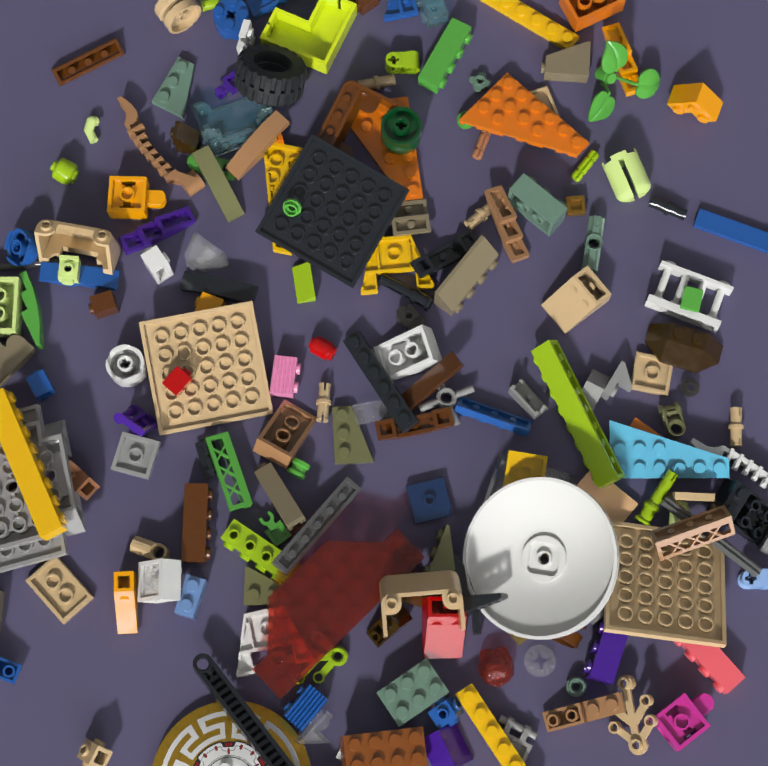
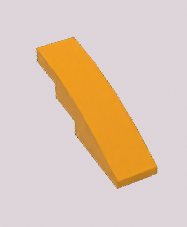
[602,22,639,97]

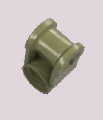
[658,401,686,441]

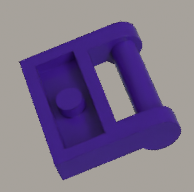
[114,405,158,437]

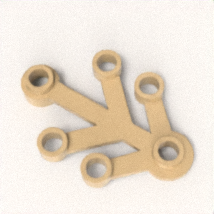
[608,675,658,755]

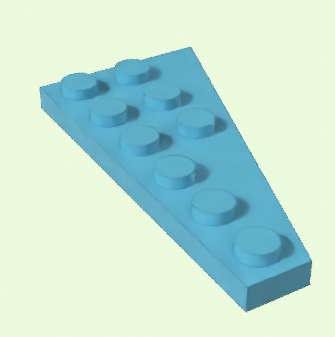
[609,420,729,478]

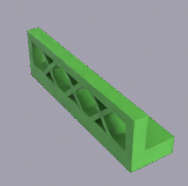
[205,431,253,511]

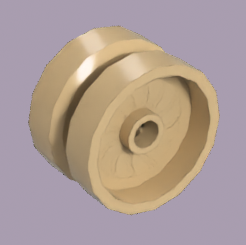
[154,0,202,34]

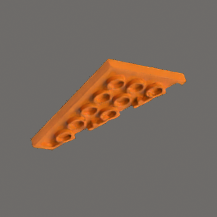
[459,73,589,158]
[351,96,423,201]

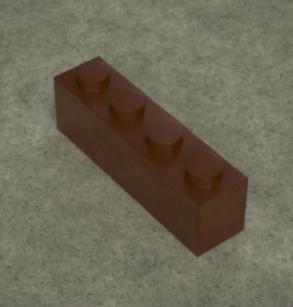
[181,483,214,564]

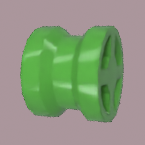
[287,458,311,480]

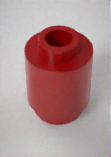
[308,335,338,361]

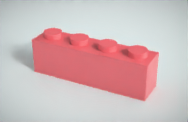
[673,641,746,694]

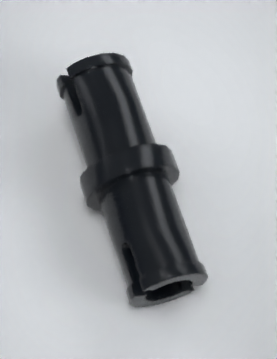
[648,196,688,221]

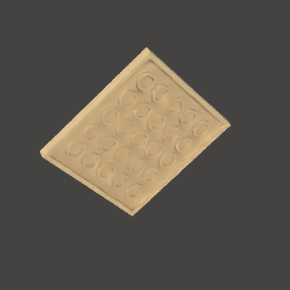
[139,301,274,436]
[604,520,727,648]

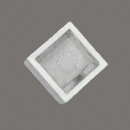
[137,558,182,604]

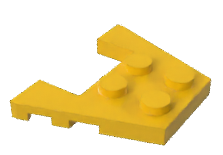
[361,235,434,295]

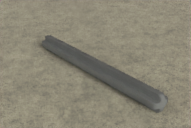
[661,496,762,577]

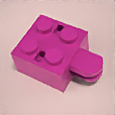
[649,693,714,752]

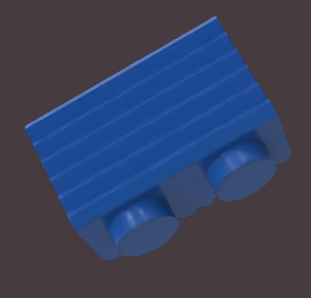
[283,684,328,731]

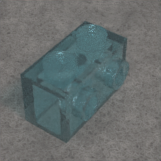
[416,0,449,29]

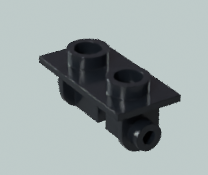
[195,437,224,480]

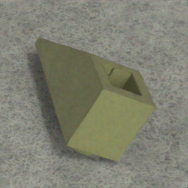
[423,524,455,572]

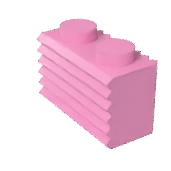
[270,355,301,398]

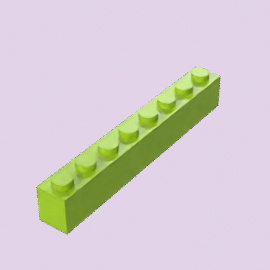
[531,340,626,488]

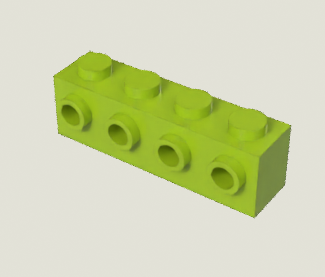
[221,519,300,584]

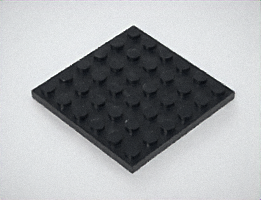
[255,134,410,288]

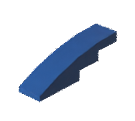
[38,262,119,291]

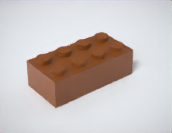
[339,726,428,766]

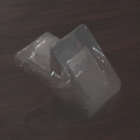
[295,710,333,744]

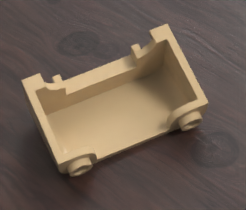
[34,219,121,275]

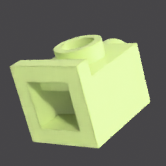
[58,255,81,285]

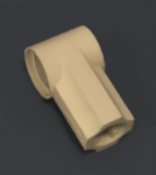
[129,536,171,560]

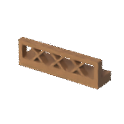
[649,505,736,561]

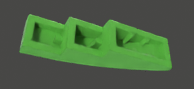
[19,271,44,350]

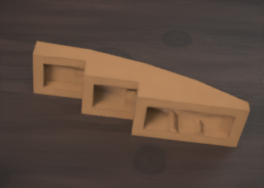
[225,110,290,181]
[484,185,530,264]

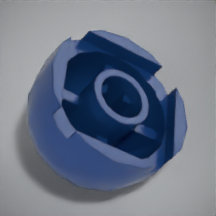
[4,228,38,266]

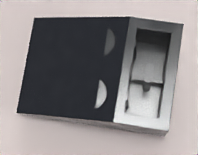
[705,478,768,546]

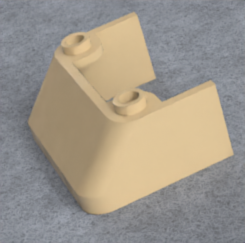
[379,570,466,638]

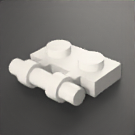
[236,19,256,55]

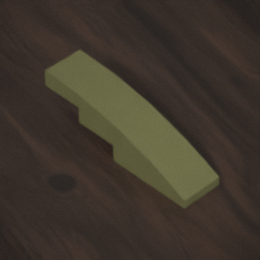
[192,145,245,223]

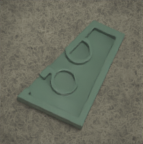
[152,56,195,119]

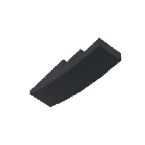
[179,271,259,305]
[454,554,482,636]

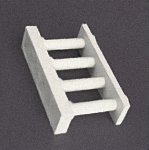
[644,260,734,333]

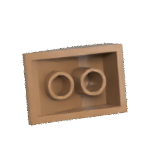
[253,399,317,470]

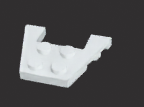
[236,605,314,678]

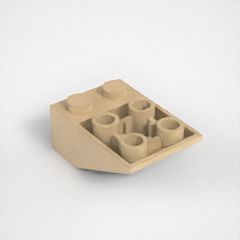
[541,265,612,334]

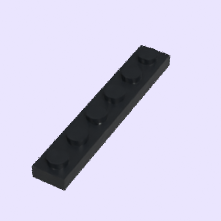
[343,330,420,433]

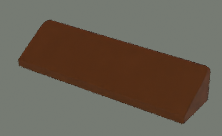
[51,37,125,86]
[402,351,465,410]

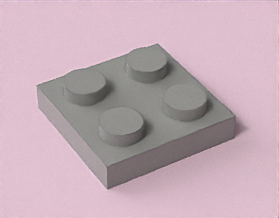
[111,432,161,480]

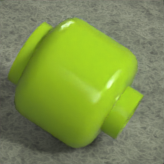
[50,157,79,185]

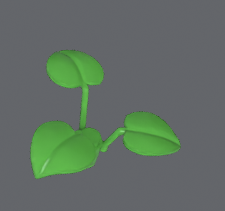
[588,41,660,122]

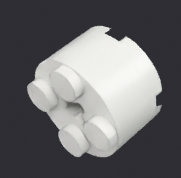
[106,344,148,387]

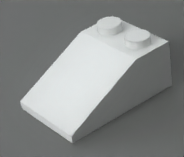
[373,325,442,380]

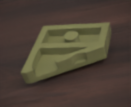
[243,567,284,606]

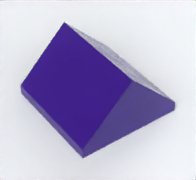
[424,723,473,766]

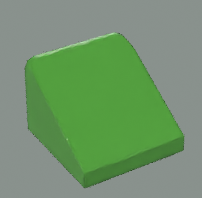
[680,286,703,313]

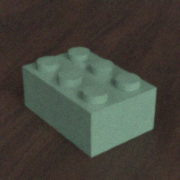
[508,173,567,237]
[376,658,449,727]

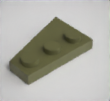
[332,406,374,465]

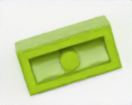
[292,262,316,304]

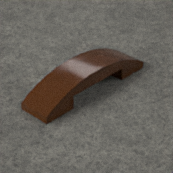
[375,407,454,441]

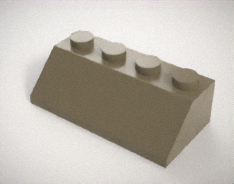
[434,235,499,317]

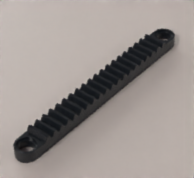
[192,653,295,766]

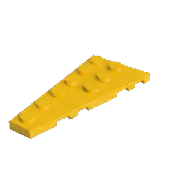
[264,142,303,256]

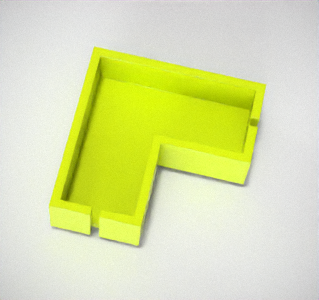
[260,0,357,74]

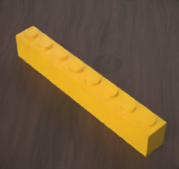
[0,388,68,541]

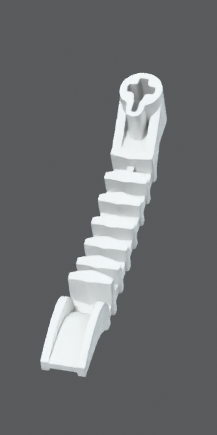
[688,438,768,488]

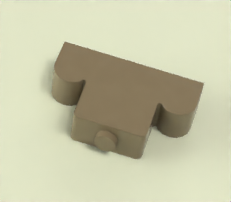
[0,335,36,388]

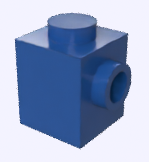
[26,369,57,402]

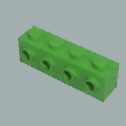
[418,17,473,94]

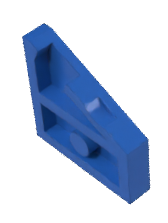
[384,0,418,22]

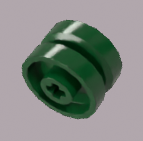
[381,106,422,155]

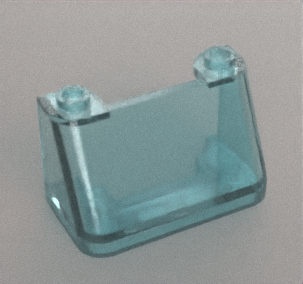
[190,97,273,156]

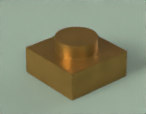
[565,195,586,217]

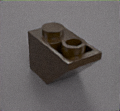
[170,121,202,154]
[366,605,413,648]

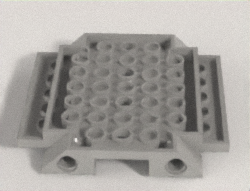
[0,404,87,573]

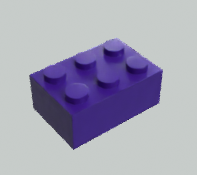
[583,620,628,686]

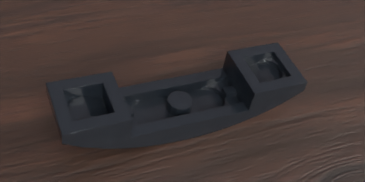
[410,229,478,279]

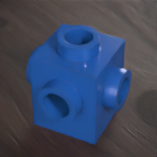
[428,695,464,729]

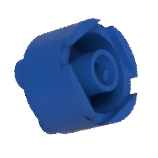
[213,0,251,40]

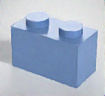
[174,574,208,620]

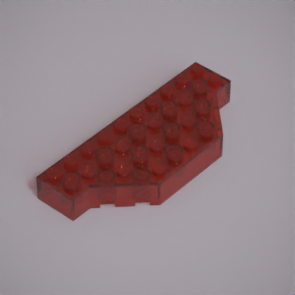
[251,529,425,699]

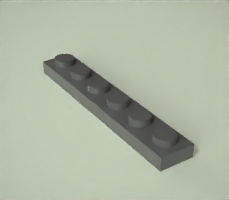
[271,476,361,576]

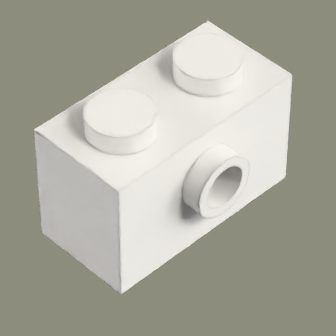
[140,245,174,285]

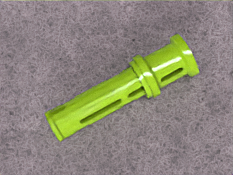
[635,469,679,526]

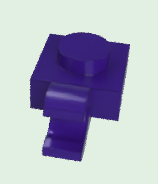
[214,70,238,100]

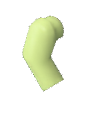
[84,116,100,144]

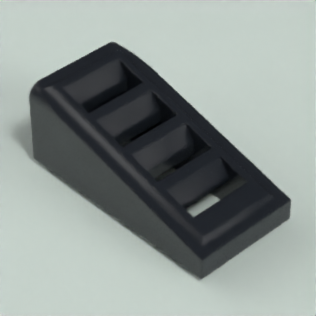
[463,593,508,613]

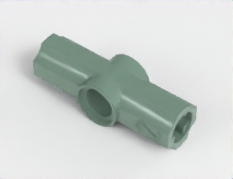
[581,215,605,273]

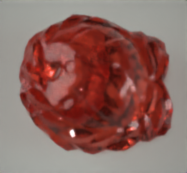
[478,647,514,687]

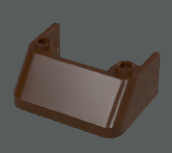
[317,80,398,157]

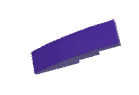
[118,206,196,255]

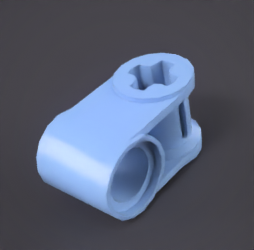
[737,568,768,590]

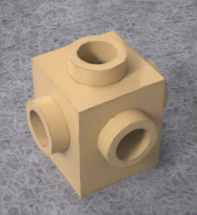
[77,738,113,766]

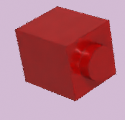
[162,366,193,397]

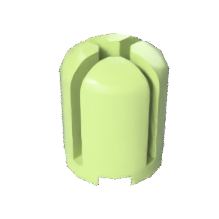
[602,148,651,202]

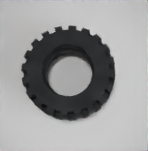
[234,44,307,107]

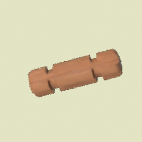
[472,130,491,160]

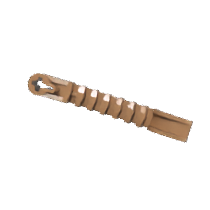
[117,96,206,197]

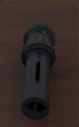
[378,273,434,312]

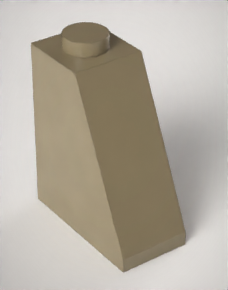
[540,41,591,83]

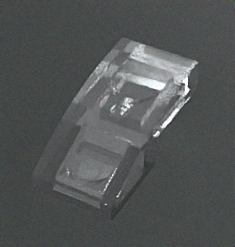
[352,401,393,425]

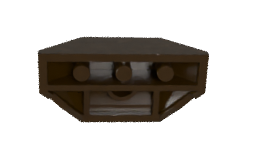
[645,323,723,373]

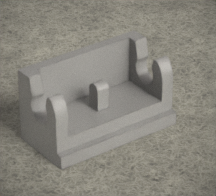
[508,378,548,421]

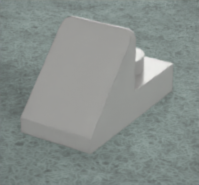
[600,361,632,401]

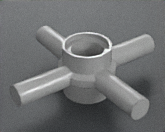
[418,384,475,426]

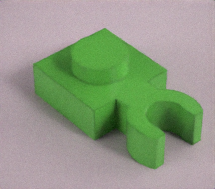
[259,511,292,548]

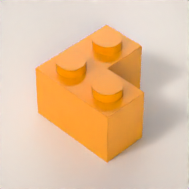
[667,83,723,123]

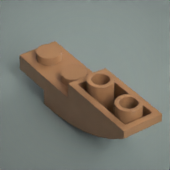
[542,692,627,733]

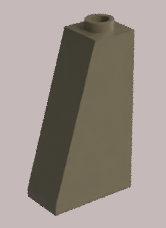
[254,462,307,534]

